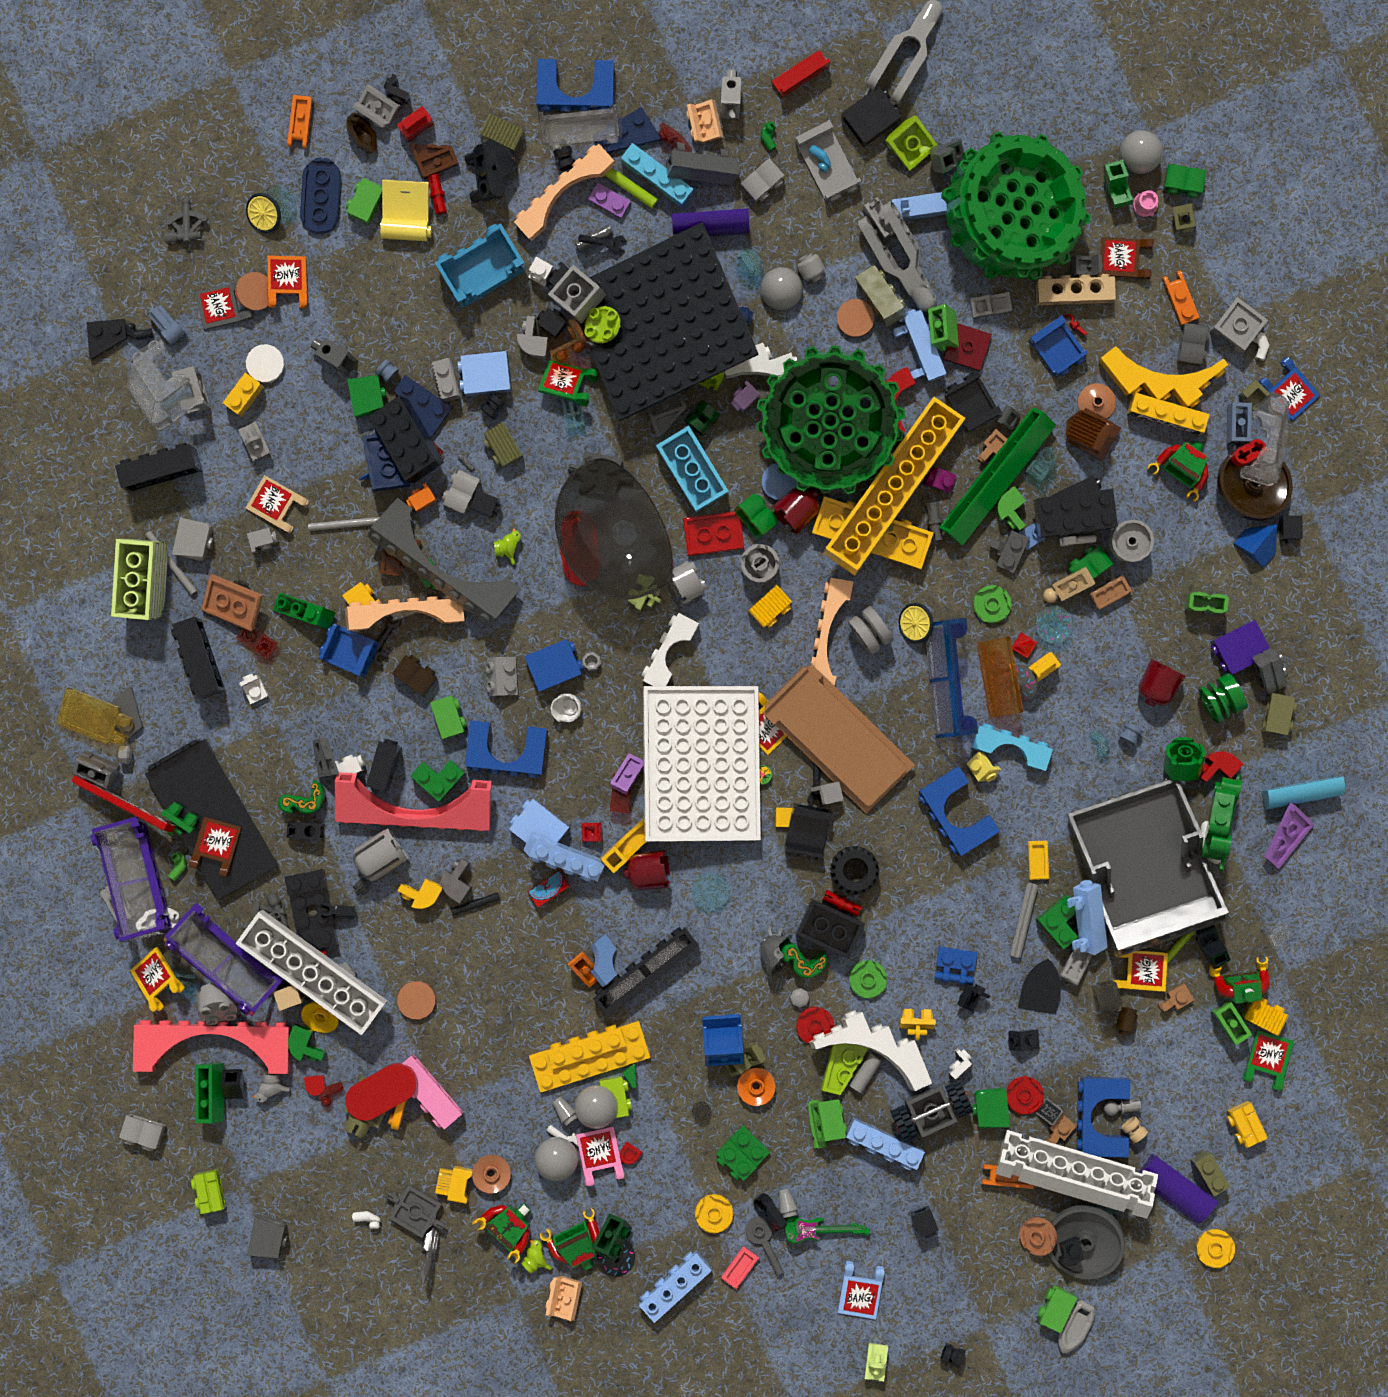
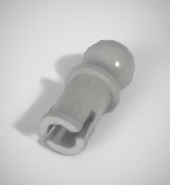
[1104,1098,1141,1116]

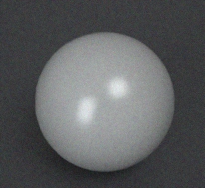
[1119,130,1163,174]
[760,267,803,310]
[575,1085,618,1129]
[535,1137,578,1181]

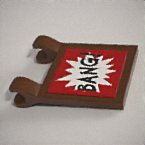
[1100,237,1154,279]
[189,817,242,877]

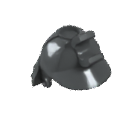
[759,927,792,976]

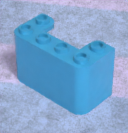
[435,223,527,308]

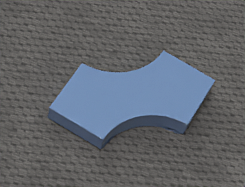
[591,934,617,987]

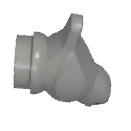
[253,1072,290,1103]

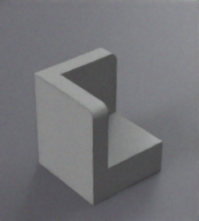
[811,782,843,805]

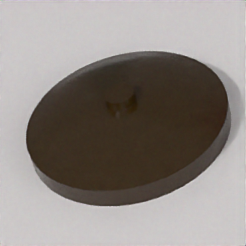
[1217,447,1293,521]

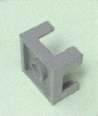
[1210,297,1268,354]
[171,366,211,414]

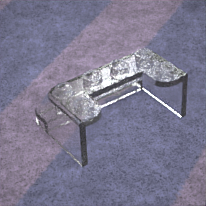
[127,336,204,430]

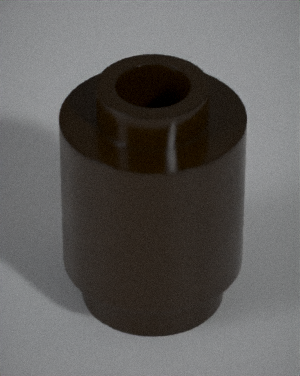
[1115,1007,1138,1036]

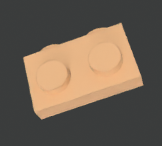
[687,99,723,144]
[546,1276,582,1321]

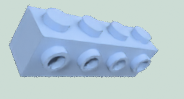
[524,833,605,882]
[846,1117,925,1171]
[639,1250,712,1323]

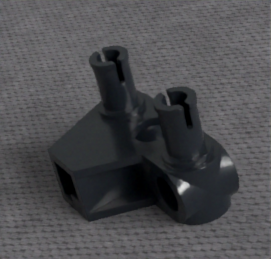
[465,140,517,203]

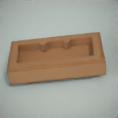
[1089,575,1132,611]

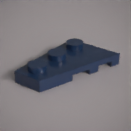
[593,107,662,153]
[394,375,452,438]
[362,434,410,492]

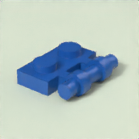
[934,946,977,985]

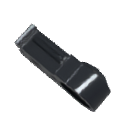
[753,1193,787,1233]

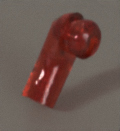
[319,1081,344,1107]

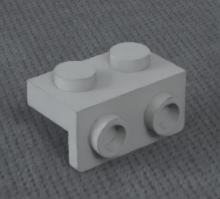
[353,85,400,128]
[485,657,518,697]

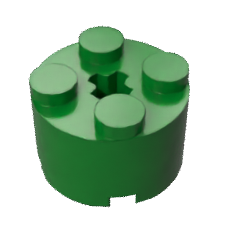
[1164,737,1205,781]

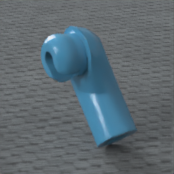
[809,145,831,172]

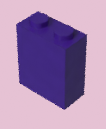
[1210,620,1270,675]

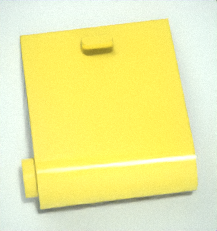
[380,180,432,241]

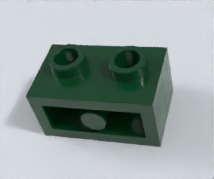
[592,1213,632,1263]

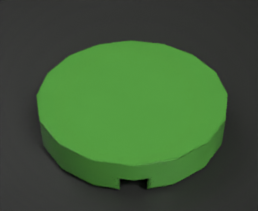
[973,585,1012,623]
[849,960,887,998]

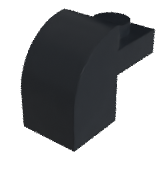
[1195,925,1231,969]

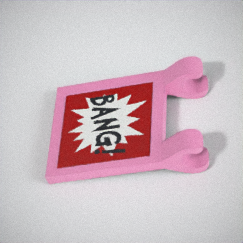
[576,1126,624,1186]

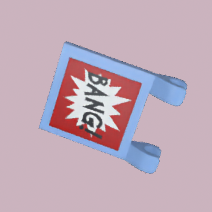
[838,1261,885,1319]

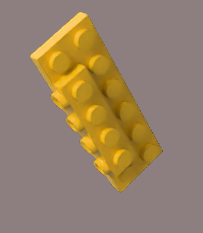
[812,496,933,570]
[529,1021,651,1093]

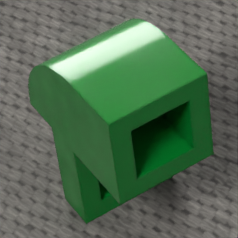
[1104,160,1133,209]
[288,1024,327,1062]

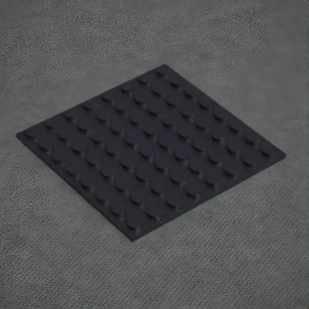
[579,222,759,421]

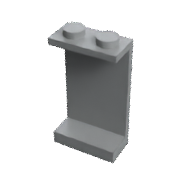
[795,120,861,202]

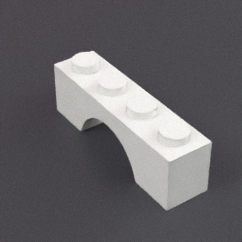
[641,613,699,686]

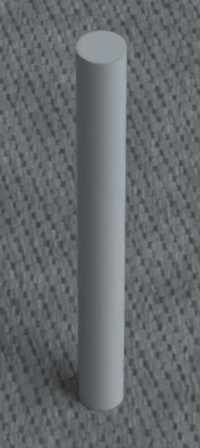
[308,517,380,531]
[145,531,197,596]

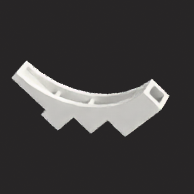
[724,343,833,423]
[809,1010,932,1091]

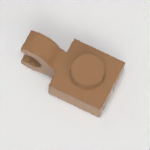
[977,429,1007,463]
[1158,983,1194,1012]
[1045,1114,1076,1144]

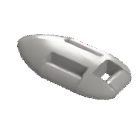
[1058,1300,1095,1354]

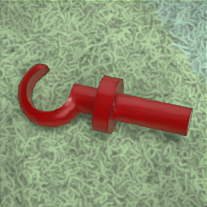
[1063,314,1087,336]

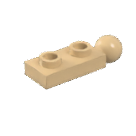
[1043,567,1095,603]

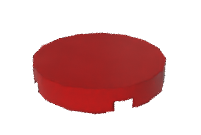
[796,1006,835,1044]
[1006,1076,1044,1115]

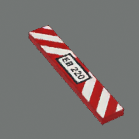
[72,775,176,832]

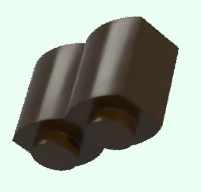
[392,654,437,696]

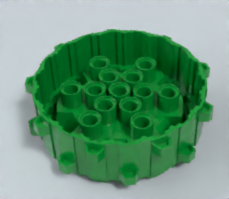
[941,131,1091,281]
[757,345,906,494]

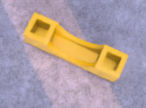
[600,818,646,873]

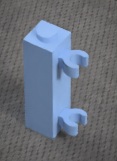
[892,192,947,221]
[892,309,946,383]
[1067,880,1108,955]

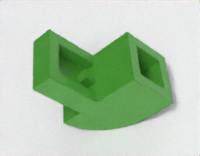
[996,486,1026,532]

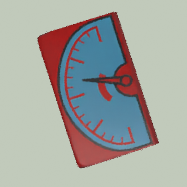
[528,870,570,907]

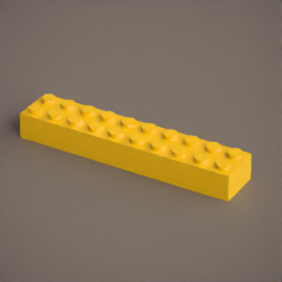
[823,397,965,575]

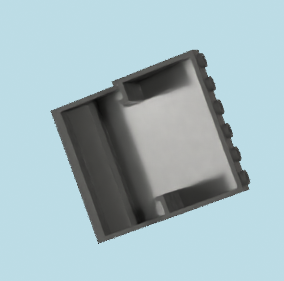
[1068,778,1229,957]

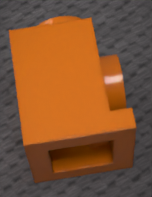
[406,483,437,512]

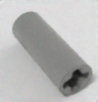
[849,1053,882,1093]

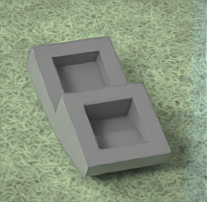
[971,292,1013,318]

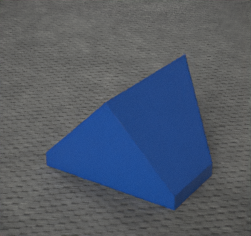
[1233,525,1277,568]

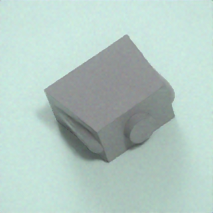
[172,517,213,561]

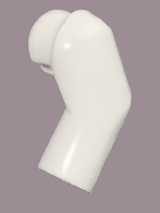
[1252,332,1269,361]
[352,1211,381,1229]

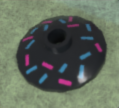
[597,1241,635,1276]

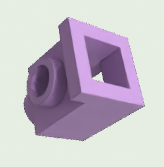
[730,381,760,413]

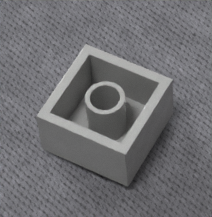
[548,265,606,324]

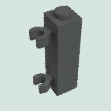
[666,142,740,186]

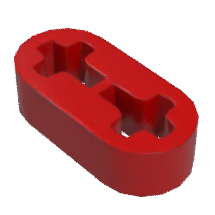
[1231,439,1266,467]

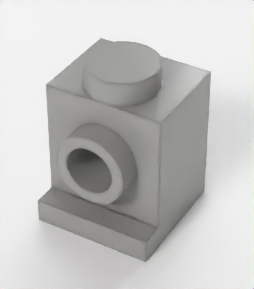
[247,528,279,554]

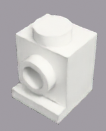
[528,257,554,287]
[335,755,365,774]

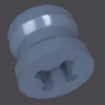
[375,359,399,383]
[1119,722,1143,745]

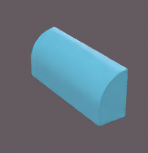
[1261,777,1345,810]

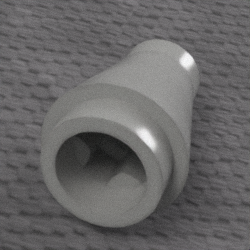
[552,1096,577,1126]
[778,1189,798,1218]

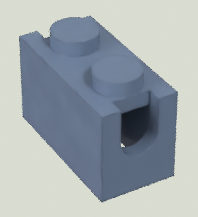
[1227,402,1252,444]

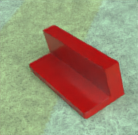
[771,50,830,98]

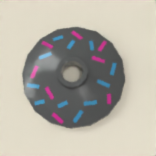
[1004,664,1038,702]

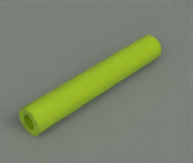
[604,168,658,209]

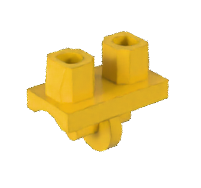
[899,1009,936,1041]

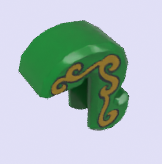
[278,780,326,814]
[780,942,827,978]

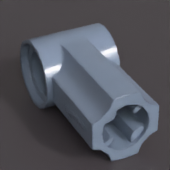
[148,305,186,345]

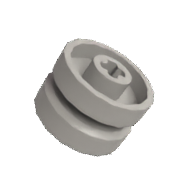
[1107,519,1154,563]
[848,606,894,656]

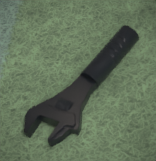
[578,234,627,255]
[807,762,823,807]

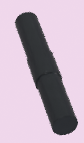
[451,892,500,916]

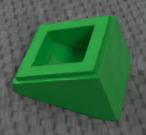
[623,1063,637,1088]

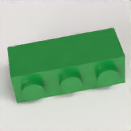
[195,1063,224,1124]

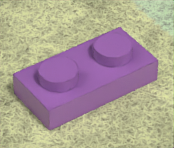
[588,183,631,219]
[610,753,644,795]

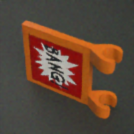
[267,256,307,308]

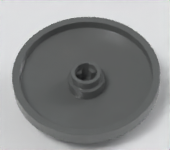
[1049,1205,1125,1279]

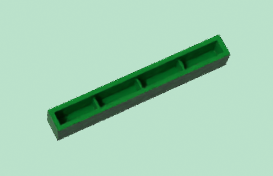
[939,407,1056,546]

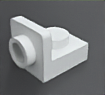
[239,673,269,704]
[949,1048,972,1079]

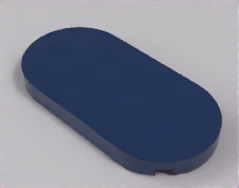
[300,157,341,234]

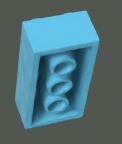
[656,426,729,513]

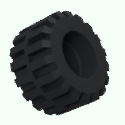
[830,846,880,895]

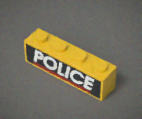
[1127,393,1210,436]

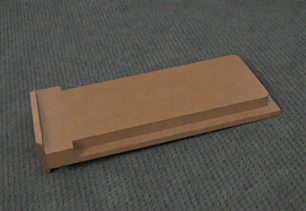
[763,663,915,814]

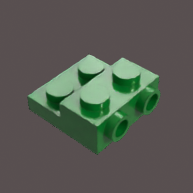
[716,1125,770,1181]

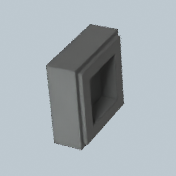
[997,405,1020,432]

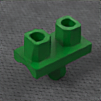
[161,802,199,836]

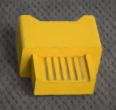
[1028,652,1061,682]
[435,1166,473,1204]

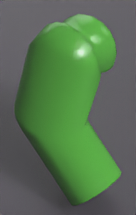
[168,852,186,881]

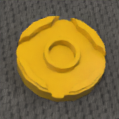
[695,1194,733,1233]
[1196,1229,1235,1268]

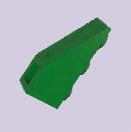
[273,592,336,630]

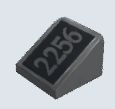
[1036,1098,1064,1126]

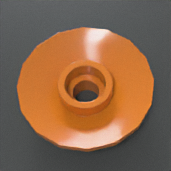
[737,1067,776,1106]

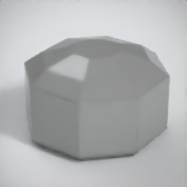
[582,652,601,671]
[118,746,132,764]
[790,988,809,1008]

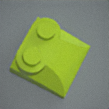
[885,116,937,171]

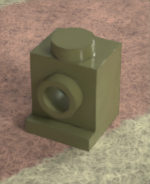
[1173,203,1197,233]

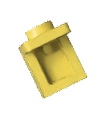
[967,751,1001,782]

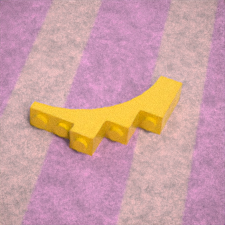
[1098,346,1228,408]

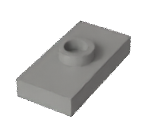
[1060,948,1093,986]

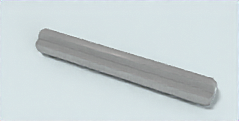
[1010,883,1038,958]

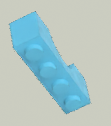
[621,143,693,208]
[971,723,1053,771]

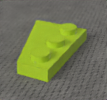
[821,1043,869,1095]

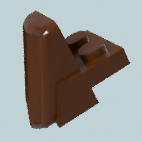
[1066,408,1121,461]

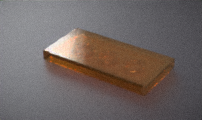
[977,636,1024,718]

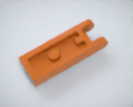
[287,95,313,149]
[1162,271,1200,325]
[981,1164,1034,1189]

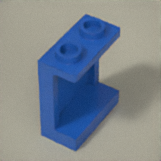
[1029,315,1088,377]
[319,624,379,678]
[524,639,584,692]
[702,1014,744,1066]

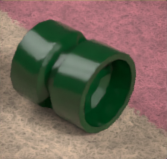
[684,400,720,436]

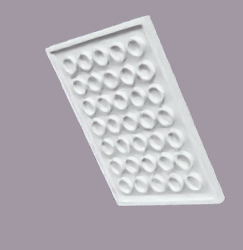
[643,686,761,842]

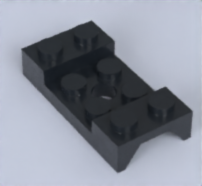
[284,869,339,949]

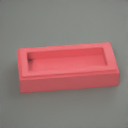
[721,1246,759,1289]

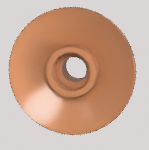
[1078,383,1116,419]
[472,1154,511,1194]

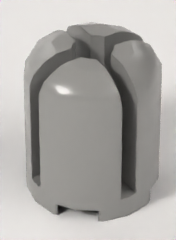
[353,828,408,881]

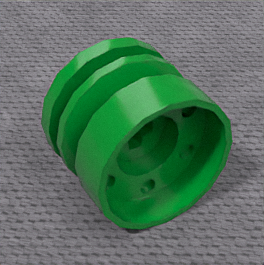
[1198,673,1248,724]

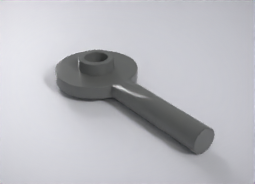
[745,1216,784,1276]

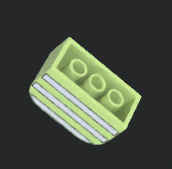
[111,539,168,620]

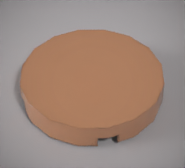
[235,272,268,311]
[837,299,875,338]
[397,981,436,1019]
[1019,1217,1057,1256]

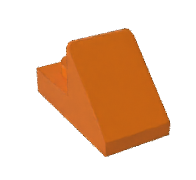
[568,952,597,988]

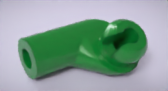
[760,121,777,152]

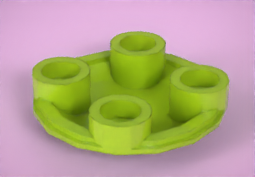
[584,306,620,343]

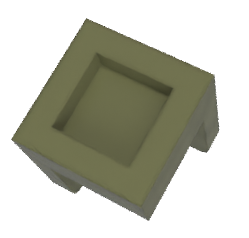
[1238,380,1271,411]

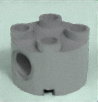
[740,544,779,584]
[665,561,707,605]
[197,982,237,1025]

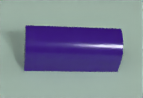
[672,208,749,237]
[1138,1153,1218,1224]

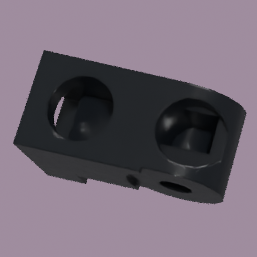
[286,822,325,841]

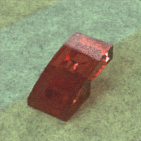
[610,773,632,813]

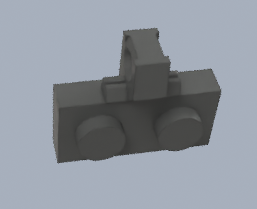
[989,530,1030,573]

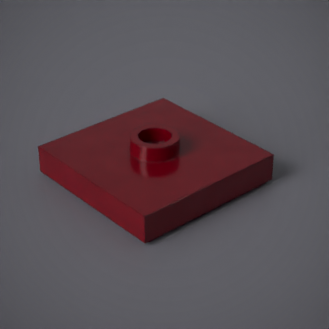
[943,323,992,371]

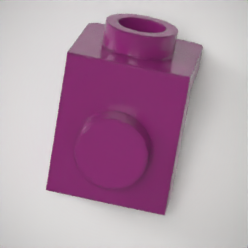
[923,467,956,493]

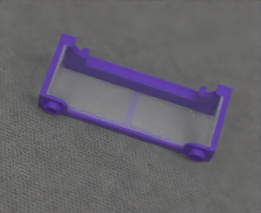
[91,817,172,943]
[164,903,284,1016]

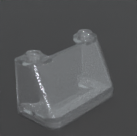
[1240,392,1291,486]

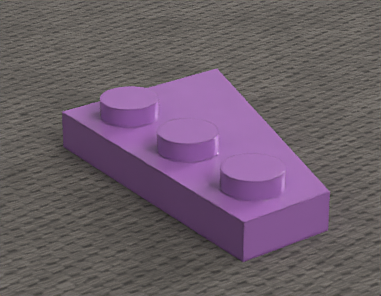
[1264,802,1314,869]

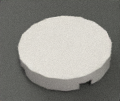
[246,344,285,383]

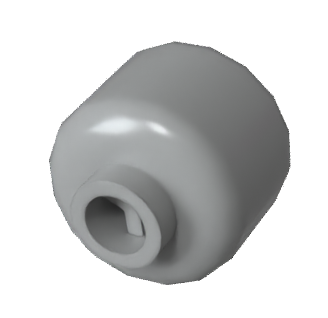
[797,252,825,282]

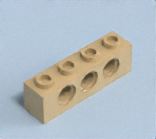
[1036,274,1116,306]

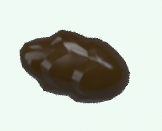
[346,113,377,154]

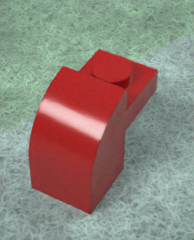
[1199,751,1244,782]

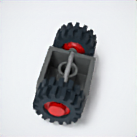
[890,1080,974,1143]

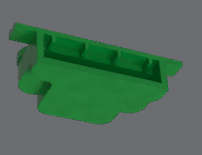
[1201,774,1242,872]

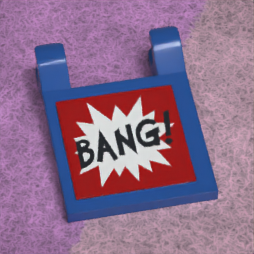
[1258,357,1320,421]

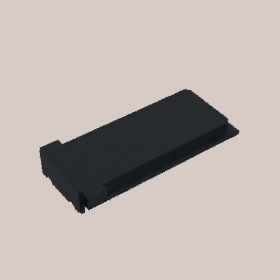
[145,739,278,900]

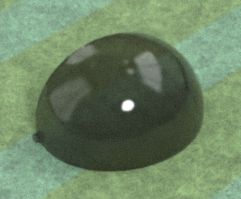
[555,456,673,600]

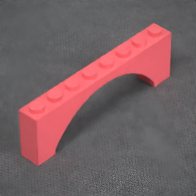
[335,772,492,831]
[133,1020,291,1074]

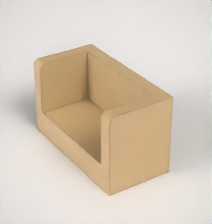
[273,985,307,1011]

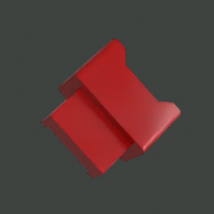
[397,106,434,142]

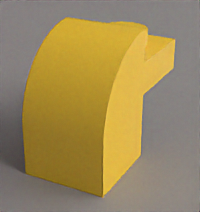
[398,878,443,909]

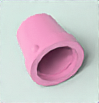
[1133,191,1158,217]

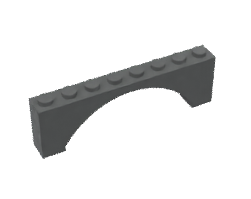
[367,498,521,627]

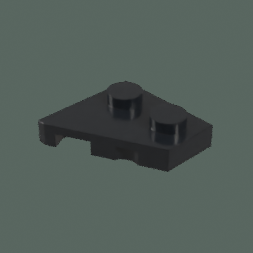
[86,319,127,360]

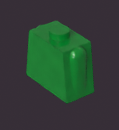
[347,375,387,419]
[972,1087,1010,1129]

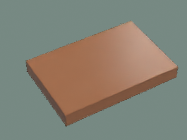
[201,574,263,631]

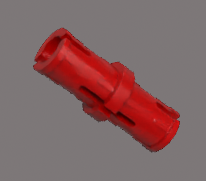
[427,174,447,215]
[822,889,862,917]

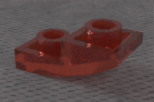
[658,123,692,153]
[236,628,278,659]

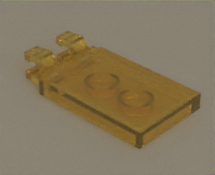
[56,687,133,745]

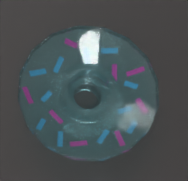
[1035,606,1073,644]

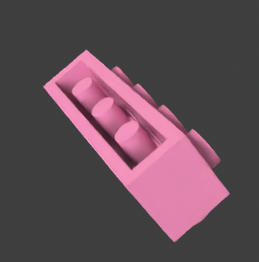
[402,1053,463,1129]

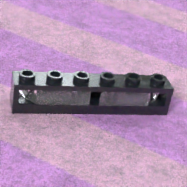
[593,927,699,1017]

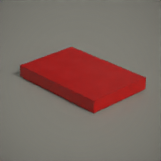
[683,511,745,556]

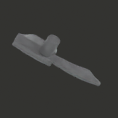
[419,1226,440,1284]

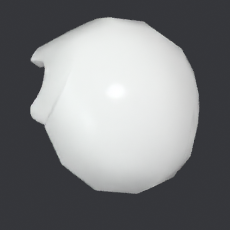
[550,693,582,723]

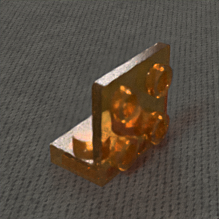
[550,318,588,362]

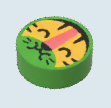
[759,765,772,784]

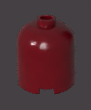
[771,487,820,535]
[1138,659,1186,707]
[624,850,670,890]

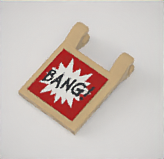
[246,475,309,533]

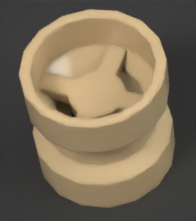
[1121,1116,1148,1144]

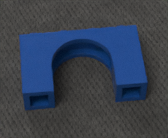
[536,59,614,113]
[465,720,548,778]
[918,766,1000,856]
[1076,1076,1130,1157]

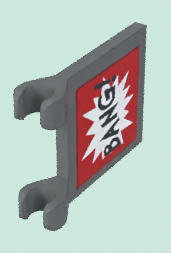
[195,281,254,330]

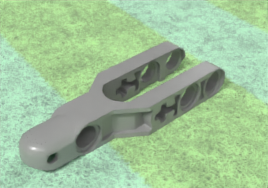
[865,0,943,105]
[858,201,937,312]

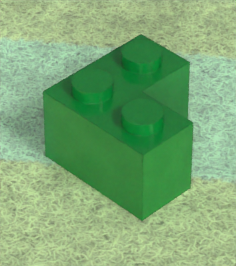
[410,760,466,802]
[1036,894,1078,949]

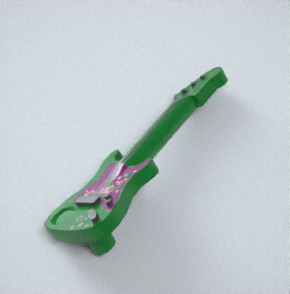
[785,1217,870,1244]

